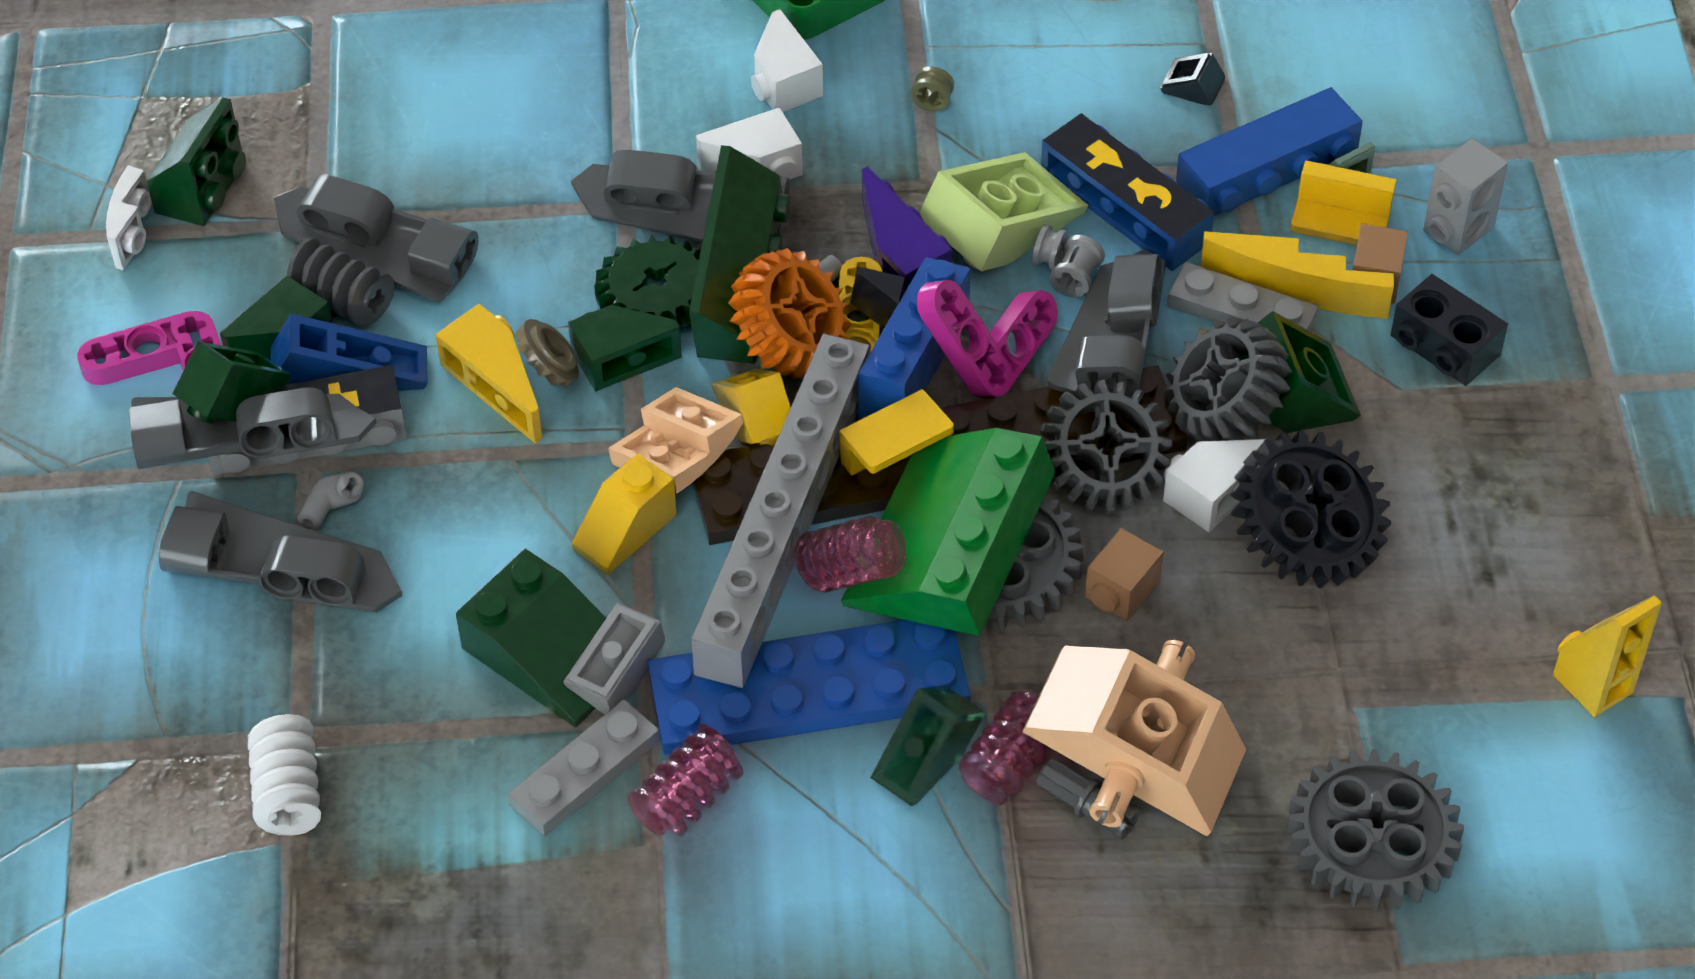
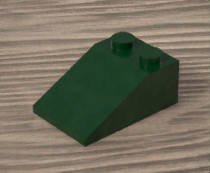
[456,548,606,728]

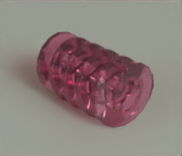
[794,516,906,593]
[959,691,1052,805]
[628,724,744,836]

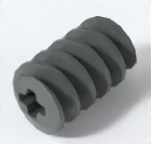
[287,237,395,327]

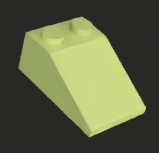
[919,152,1088,271]

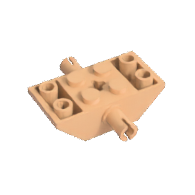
[1022,640,1246,836]

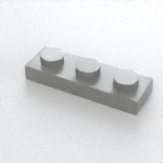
[1167,262,1318,331]
[508,699,660,836]

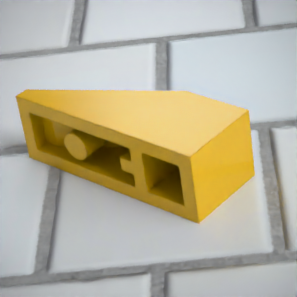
[435,304,543,444]
[1553,595,1662,718]

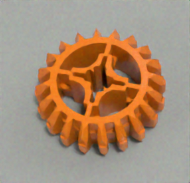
[728,248,852,379]

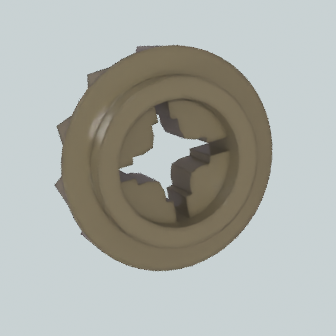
[516,319,579,387]

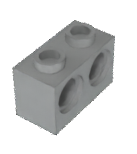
[1423,138,1508,255]

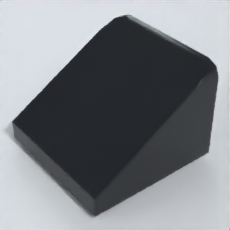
[1160,53,1225,105]
[850,267,904,328]

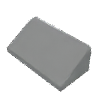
[563,603,665,714]

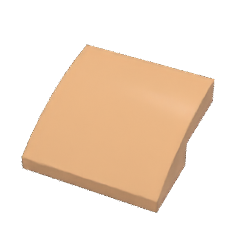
[608,387,744,494]

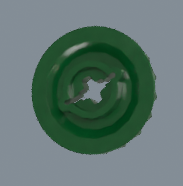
[594,235,701,329]

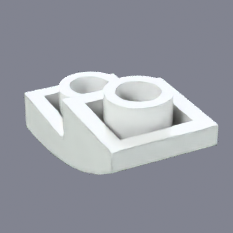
[106,165,152,270]

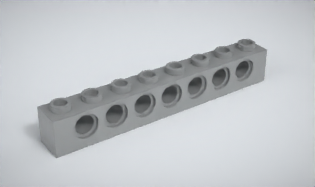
[691,334,870,688]

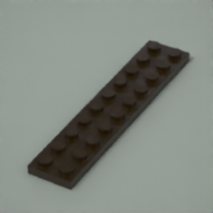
[692,365,1187,545]

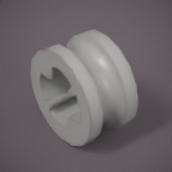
[1032,224,1068,270]

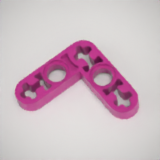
[917,280,1058,398]
[77,311,221,385]

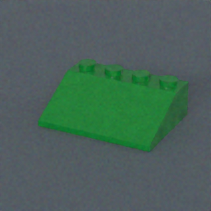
[841,428,1055,636]

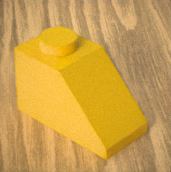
[711,369,791,446]
[572,453,677,575]

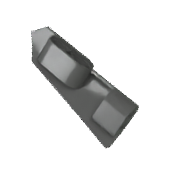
[571,150,790,242]
[274,174,479,302]
[1047,249,1166,398]
[129,388,377,469]
[159,491,402,612]

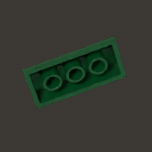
[689,145,790,364]

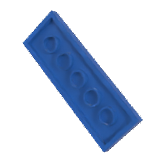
[647,620,971,756]

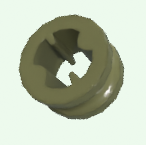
[911,66,954,112]

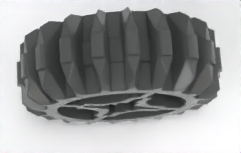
[1164,316,1292,442]
[1039,379,1172,514]

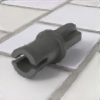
[1037,759,1140,840]

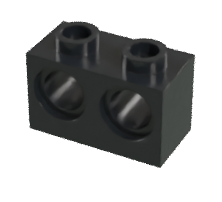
[1390,274,1508,386]

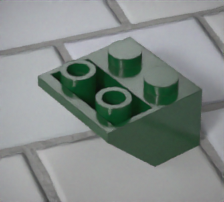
[147,97,246,226]

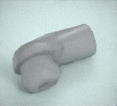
[297,471,365,530]

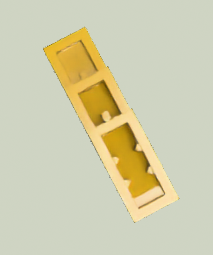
[1200,231,1394,319]

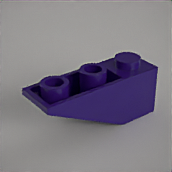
[862,166,953,300]

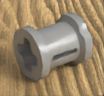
[1049,235,1105,298]

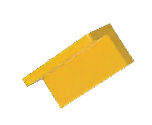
[1290,160,1397,245]
[839,389,954,476]

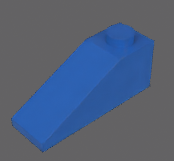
[271,314,428,391]

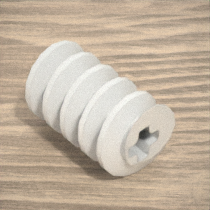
[248,714,321,836]

